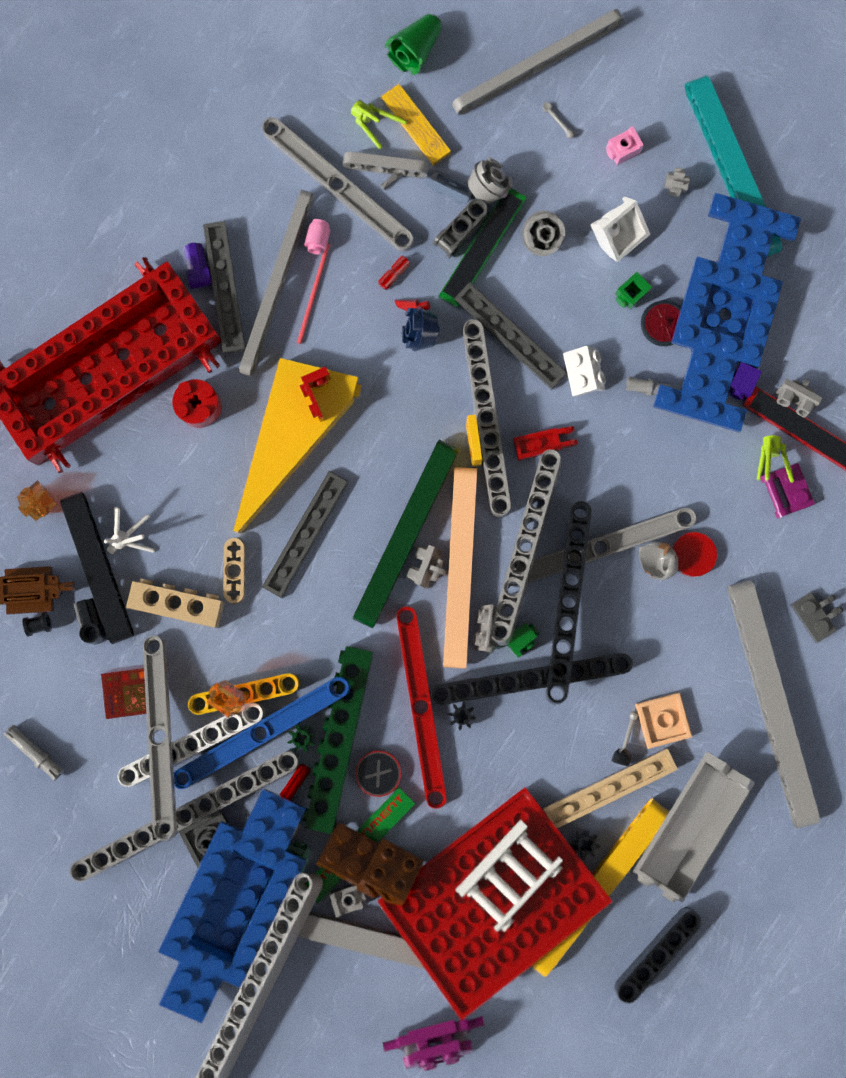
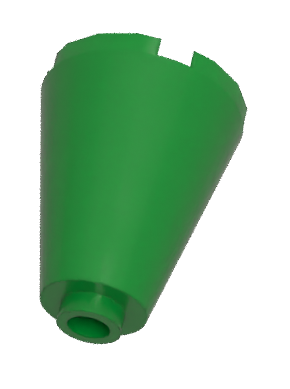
[385,14,442,75]

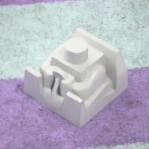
[590,197,650,262]

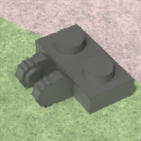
[790,592,843,643]

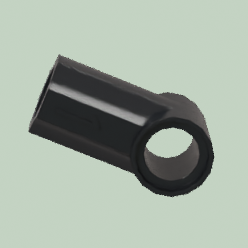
[73,598,106,645]

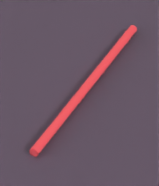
[297,243,330,344]

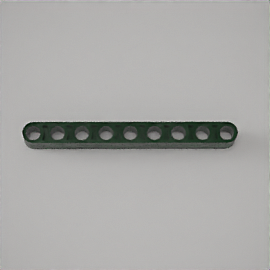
[352,439,459,629]

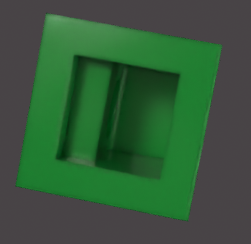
[615,272,652,310]
[507,623,540,658]

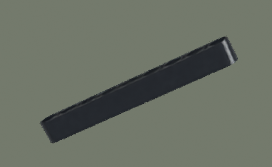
[546,501,591,705]
[431,653,633,705]

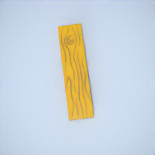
[381,84,451,166]

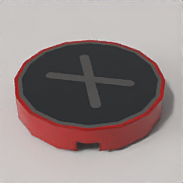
[355,751,401,797]

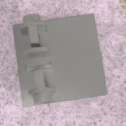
[473,605,498,653]

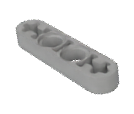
[343,152,429,178]

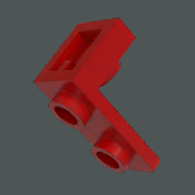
[299,366,331,422]

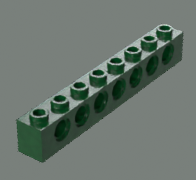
[302,646,374,834]

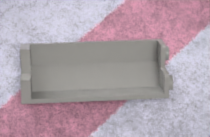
[633,752,755,903]

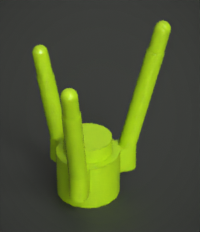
[351,100,407,149]
[757,435,794,483]

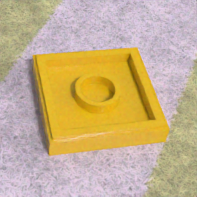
[466,414,482,467]

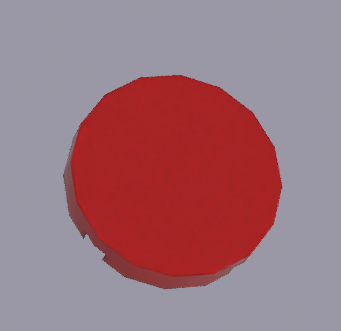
[672,532,717,577]

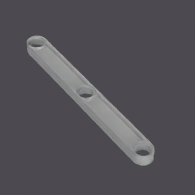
[452,9,624,115]
[262,117,413,252]
[239,190,313,376]
[505,508,696,587]
[143,636,177,841]

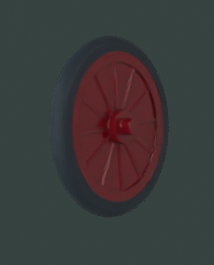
[641,300,681,347]

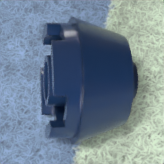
[402,307,440,351]

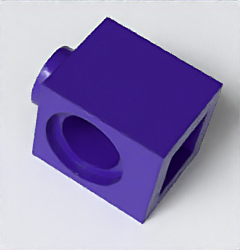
[729,362,762,400]

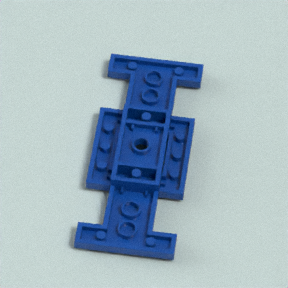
[653,193,801,433]

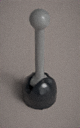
[611,711,639,767]

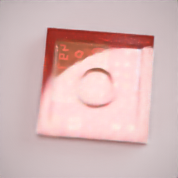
[101,668,147,719]

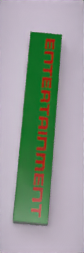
[306,787,415,904]

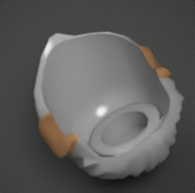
[639,541,679,581]

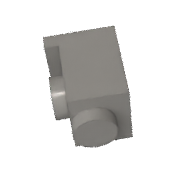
[329,884,367,917]

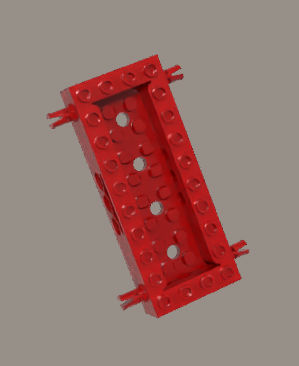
[0,257,221,473]

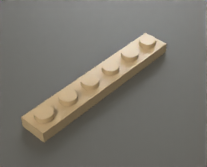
[543,748,678,828]

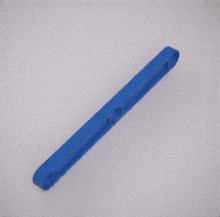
[174,677,351,789]

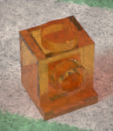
[207,680,249,718]

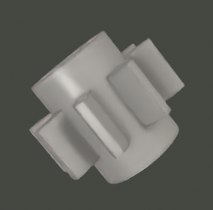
[664,167,690,197]

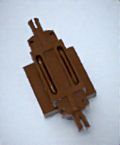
[0,566,75,615]

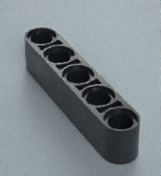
[614,907,702,1004]

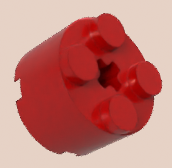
[172,379,222,428]

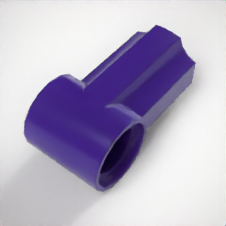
[183,242,212,290]

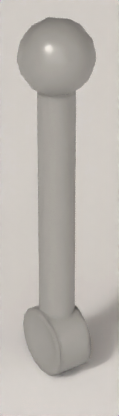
[543,102,575,139]

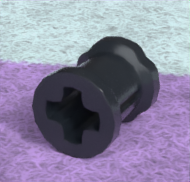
[22,612,52,637]

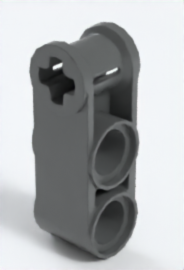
[432,199,487,259]

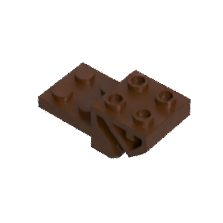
[316,822,424,906]

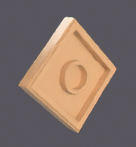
[635,692,692,749]

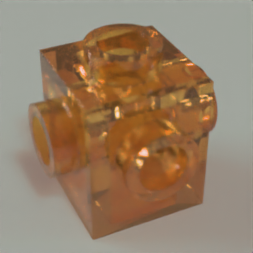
[16,480,57,521]

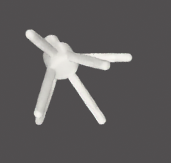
[104,507,155,554]

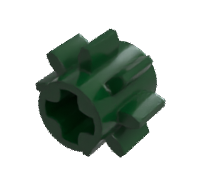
[288,724,316,752]

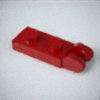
[513,426,578,461]

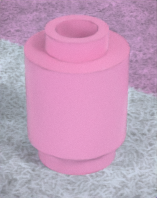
[304,219,331,254]

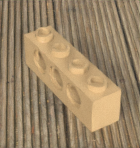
[126,578,225,628]

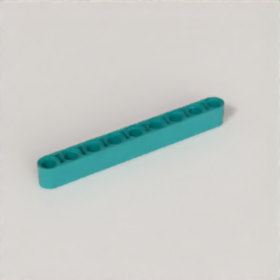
[685,75,782,257]

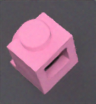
[606,126,643,165]

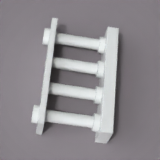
[456,820,563,932]

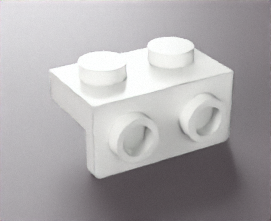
[563,346,606,397]

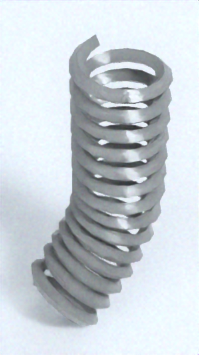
[380,173,400,190]

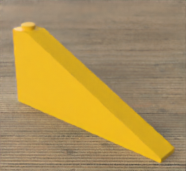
[233,358,362,534]

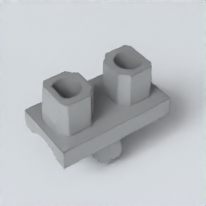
[776,378,822,418]
[407,545,447,589]

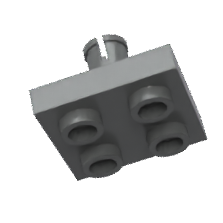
[179,809,229,868]

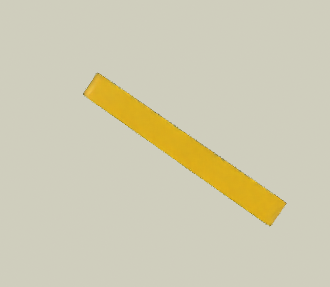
[531,798,670,977]

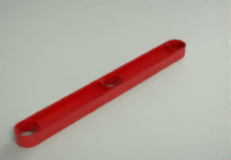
[397,607,446,809]

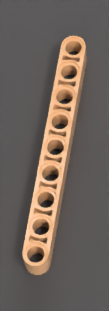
[443,467,477,669]

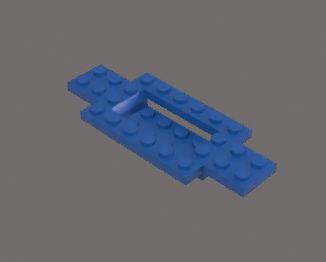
[158,788,306,1023]

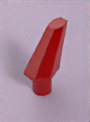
[395,299,431,311]

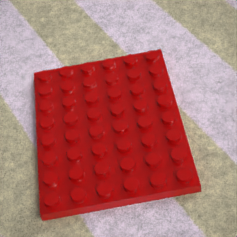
[377,787,613,1021]

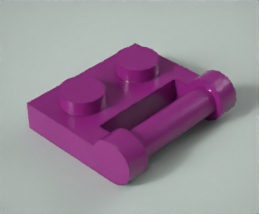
[760,463,815,519]

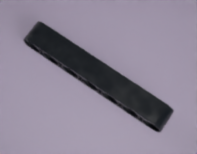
[60,492,134,645]

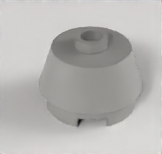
[468,158,513,204]
[522,211,565,256]

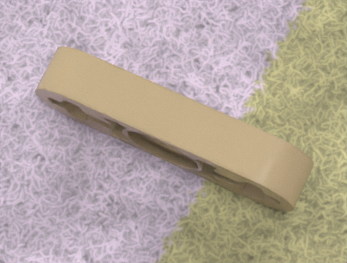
[223,538,246,604]

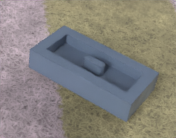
[427,170,473,205]

